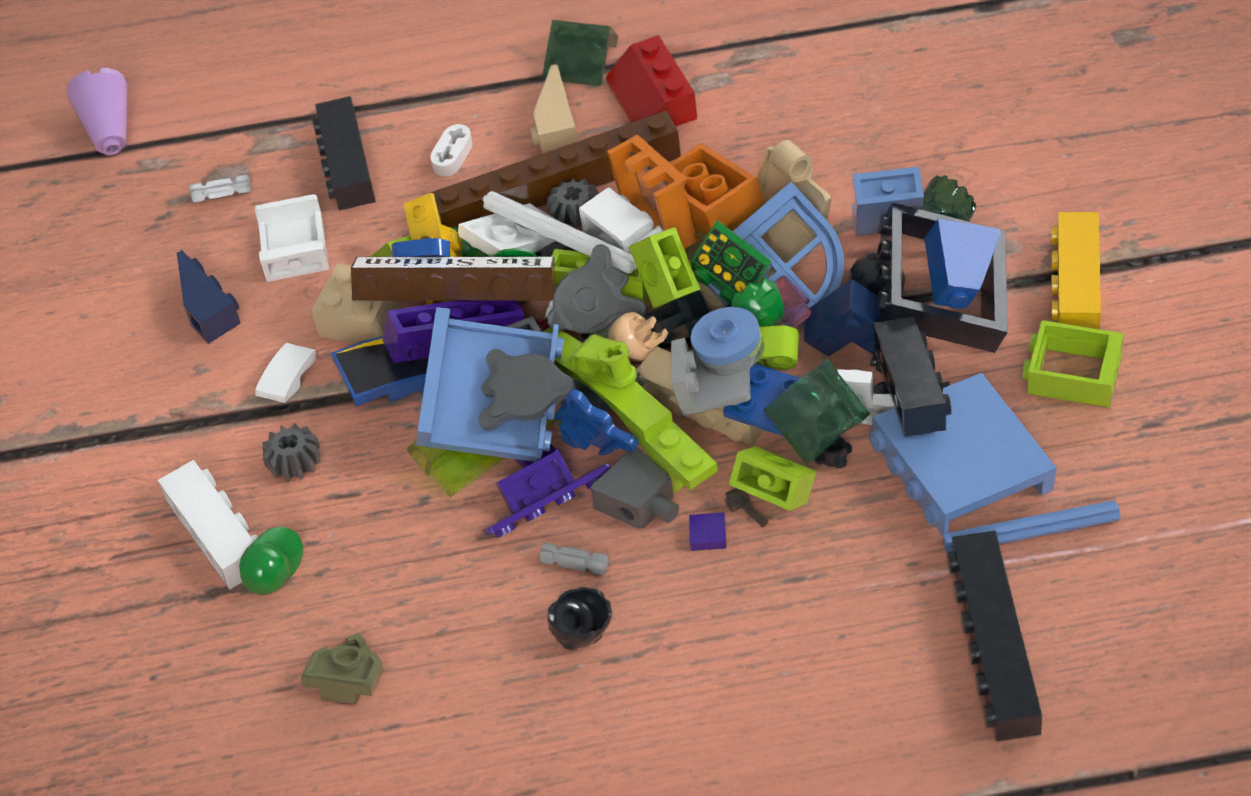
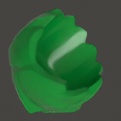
[731,278,785,327]

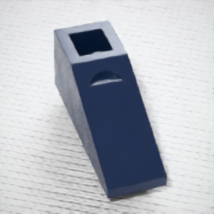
[177,250,241,344]

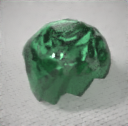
[923,175,976,222]

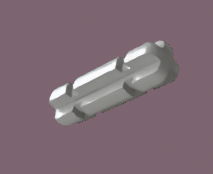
[189,174,251,202]
[539,543,609,575]

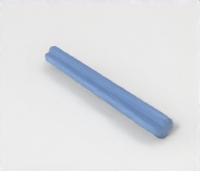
[943,500,1120,552]

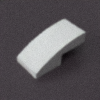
[255,343,316,403]

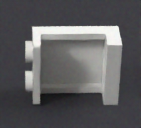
[254,194,330,282]

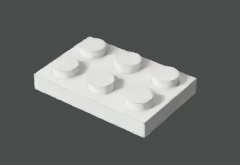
[457,203,557,256]

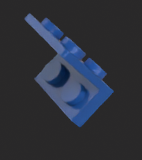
[723,362,815,436]

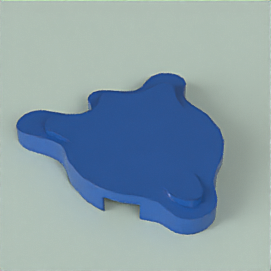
[555,389,639,455]

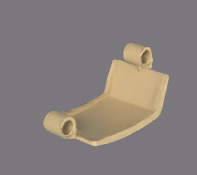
[685,140,831,310]

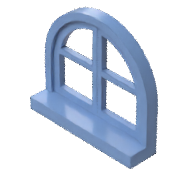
[693,182,844,328]

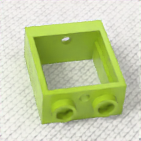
[1022,320,1124,408]

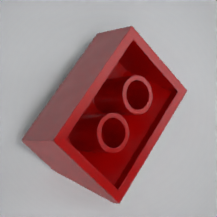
[605,35,698,126]

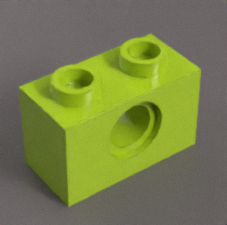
[628,227,700,309]
[728,446,817,511]

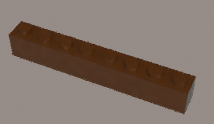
[430,111,681,228]

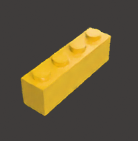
[1051,212,1101,329]

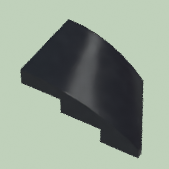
[643,290,731,344]

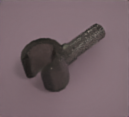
[725,488,768,528]

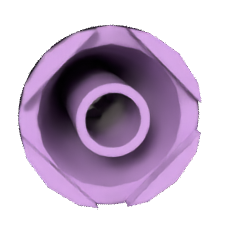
[67,68,127,155]

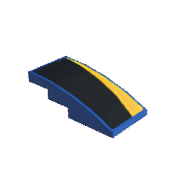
[331,336,429,407]

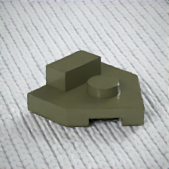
[301,633,383,704]

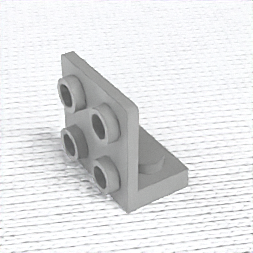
[671,338,751,416]

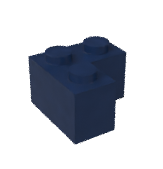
[804,279,880,357]

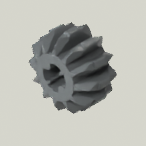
[547,177,599,229]
[262,423,321,482]

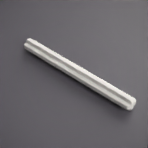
[483,191,637,274]

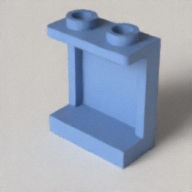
[852,167,924,236]

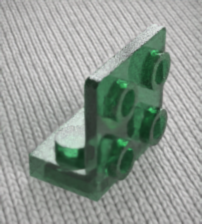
[542,20,618,86]
[764,359,871,464]

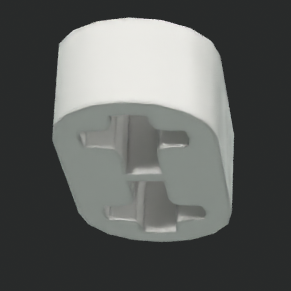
[430,124,473,177]

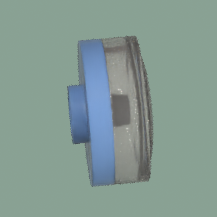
[691,307,764,376]

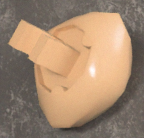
[607,312,669,363]

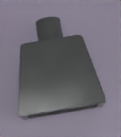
[590,447,679,529]

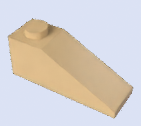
[530,64,578,154]

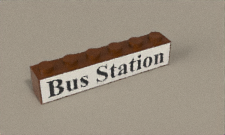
[350,257,555,301]

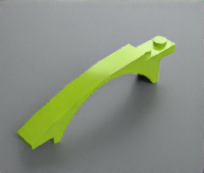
[544,327,718,494]

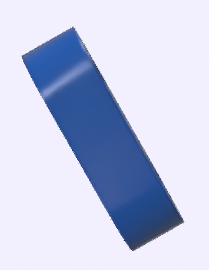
[391,238,450,257]

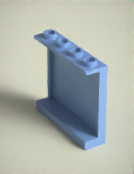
[416,307,564,462]
[869,373,1057,536]

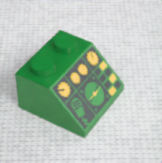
[691,220,771,305]

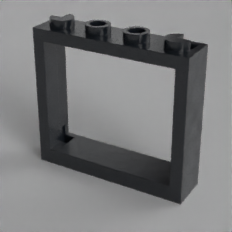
[876,203,1008,353]

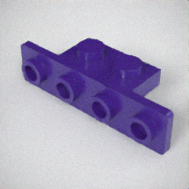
[482,450,611,538]

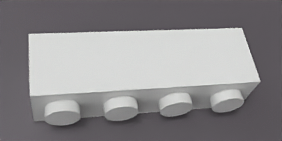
[158,460,258,589]

